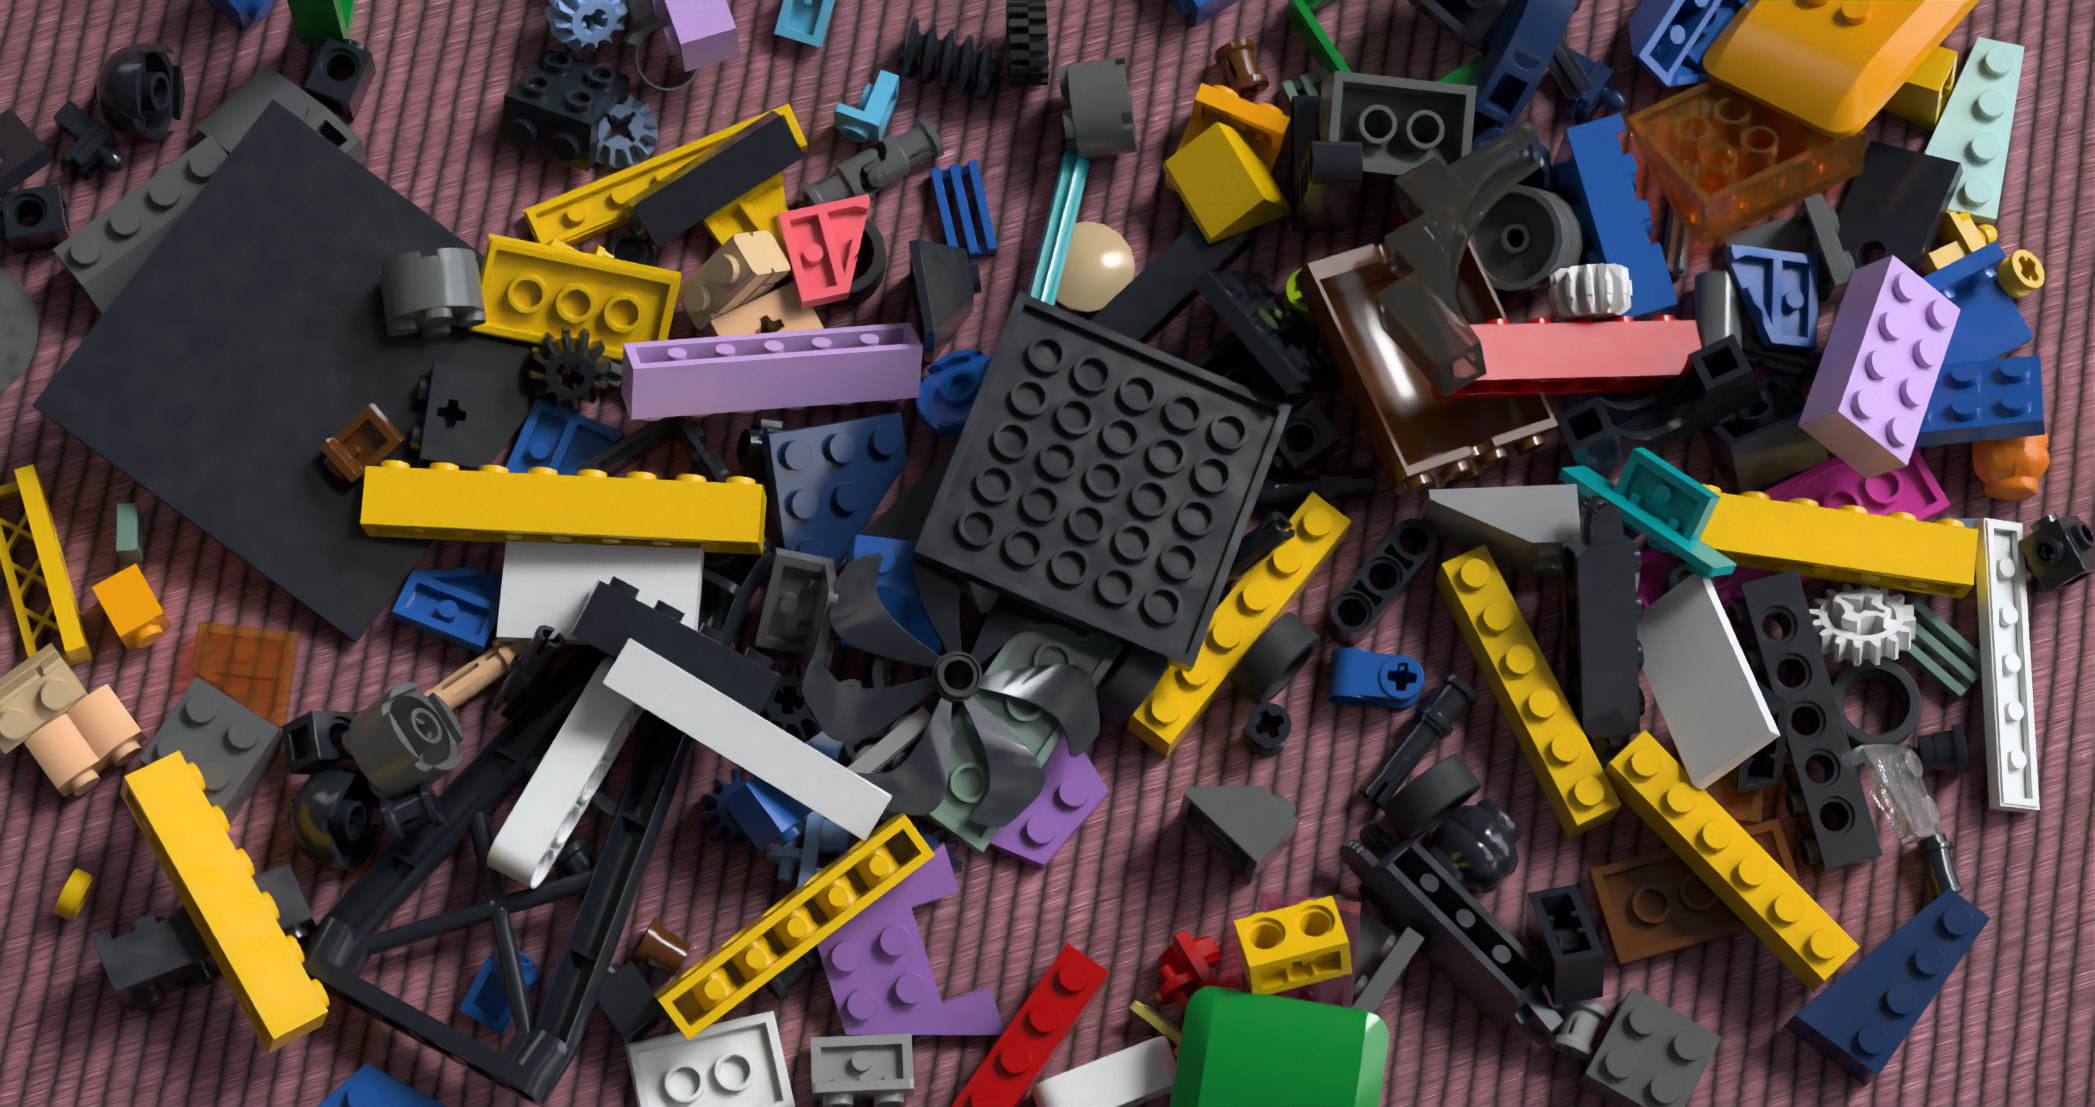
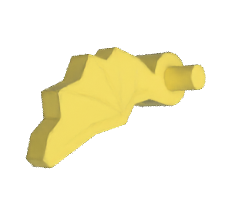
[1130,1000,1181,1056]

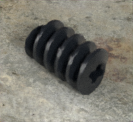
[898,17,1003,101]

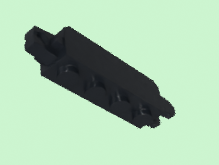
[1561,495,1645,769]
[1339,823,1563,1045]

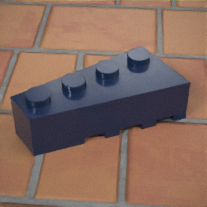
[1784,888,1990,1086]

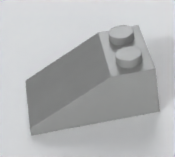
[1418,484,1580,577]

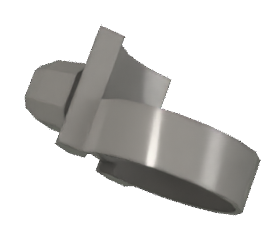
[621,0,700,91]

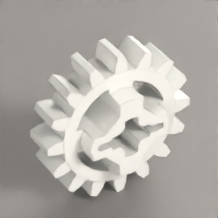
[1809,584,1916,666]

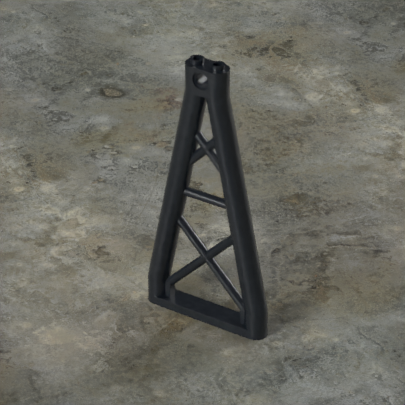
[301,537,774,1107]

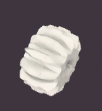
[1548,263,1633,320]

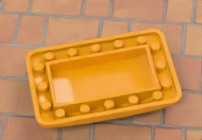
[1703,0,1980,139]

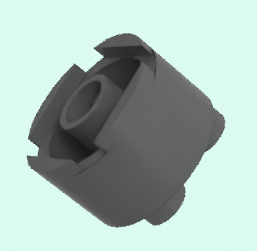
[1058,56,1137,159]
[380,248,486,339]
[342,682,464,800]

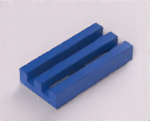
[930,160,998,259]

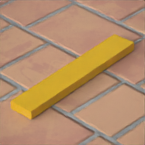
[523,103,808,246]

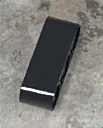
[1326,518,1436,646]

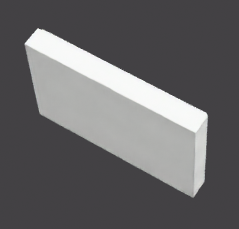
[625,1011,795,1107]

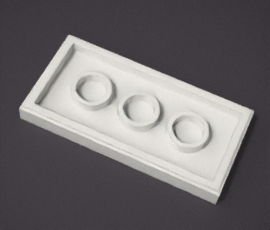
[496,541,704,645]
[1637,574,1780,790]

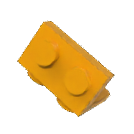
[1165,83,1291,192]

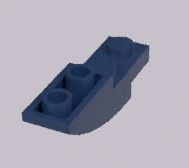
[1469,0,1577,142]

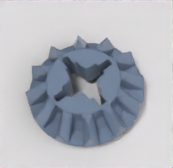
[596,94,658,169]

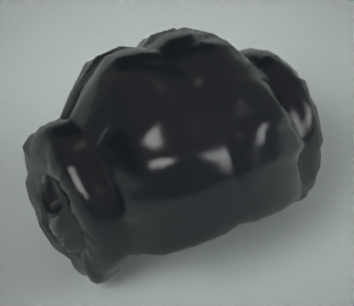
[1426,798,1520,894]

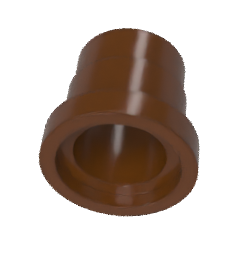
[630,917,691,978]

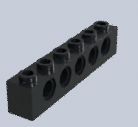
[1727,569,1883,876]

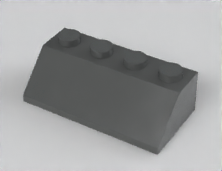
[53,135,228,317]

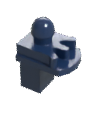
[1553,48,1627,122]

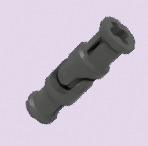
[800,117,945,207]

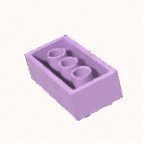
[1798,255,1961,479]

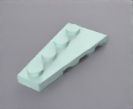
[1924,37,2025,226]

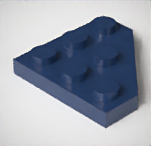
[761,413,908,571]

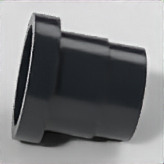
[1917,724,1968,774]

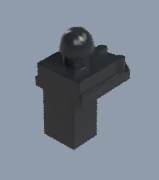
[53,100,125,180]

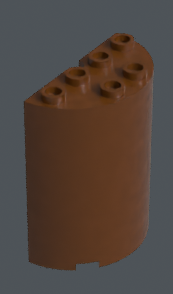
[1295,218,1558,499]

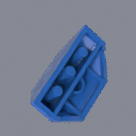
[1628,0,1748,87]

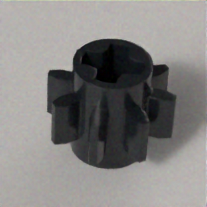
[737,418,784,481]

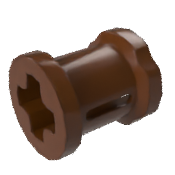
[1214,38,1269,100]

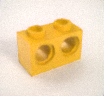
[1234,896,1352,995]

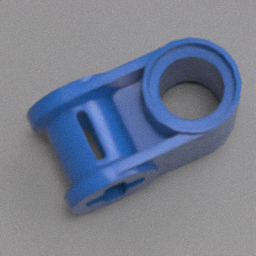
[1327,648,1424,710]

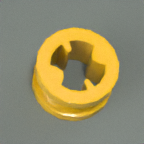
[1996,250,2045,298]

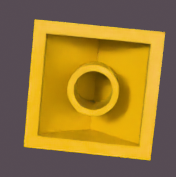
[1162,122,1292,244]

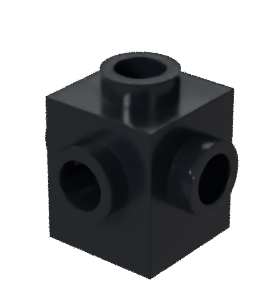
[2018,513,2095,593]

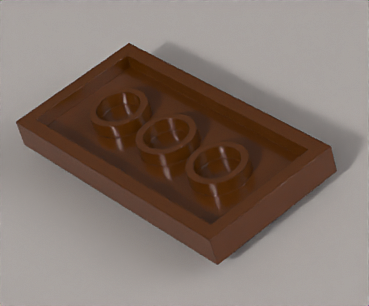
[1587,818,1802,968]

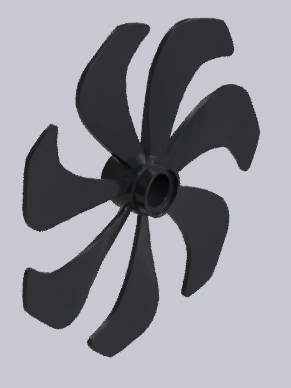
[801,553,1100,827]

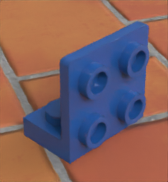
[1922,241,2033,365]

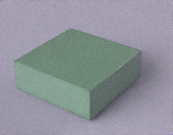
[116,503,144,565]

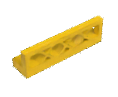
[0,464,93,666]

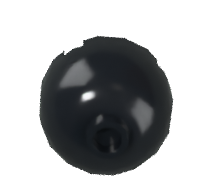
[94,43,185,140]
[287,768,381,870]

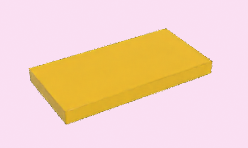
[469,233,682,361]

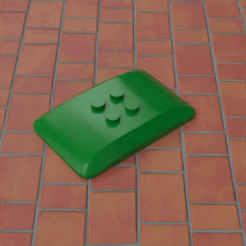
[1169,986,1389,1107]

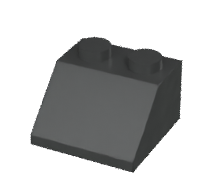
[1178,786,1299,885]

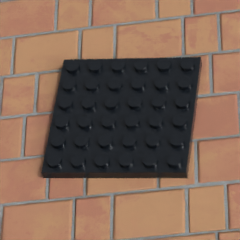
[911,291,1292,673]

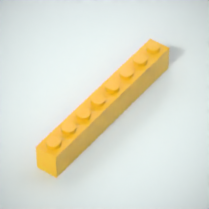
[360,460,767,555]

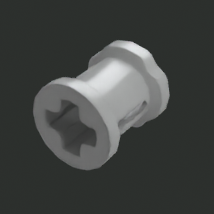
[1549,1000,1608,1060]

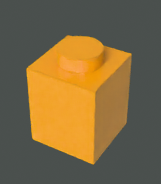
[92,563,171,650]

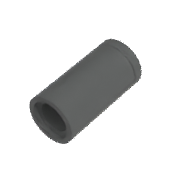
[1694,270,1743,349]

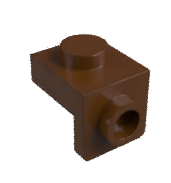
[319,403,406,483]

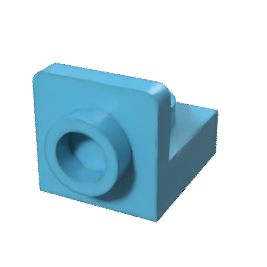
[774,0,836,47]
[834,70,900,143]

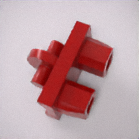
[1155,930,1243,1014]

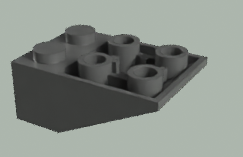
[196,65,367,165]

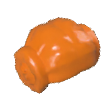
[1971,432,2050,502]

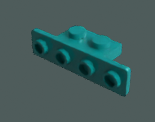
[1558,447,1737,579]

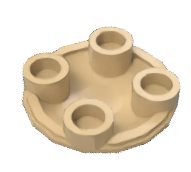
[1055,221,1135,315]

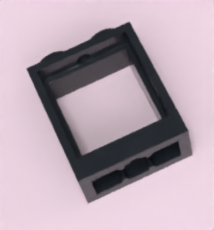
[576,416,732,483]

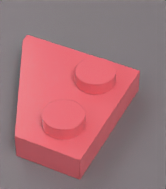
[777,194,870,309]

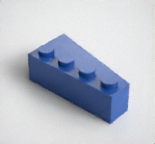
[1552,113,1678,322]

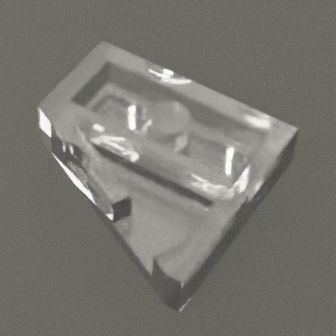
[1846,744,1942,844]

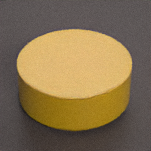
[54,868,95,921]

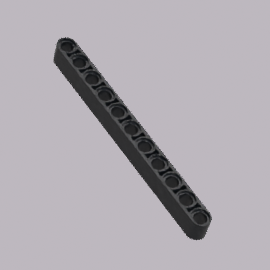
[846,222,1255,555]

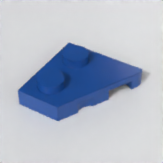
[1724,244,1819,353]
[392,567,503,655]

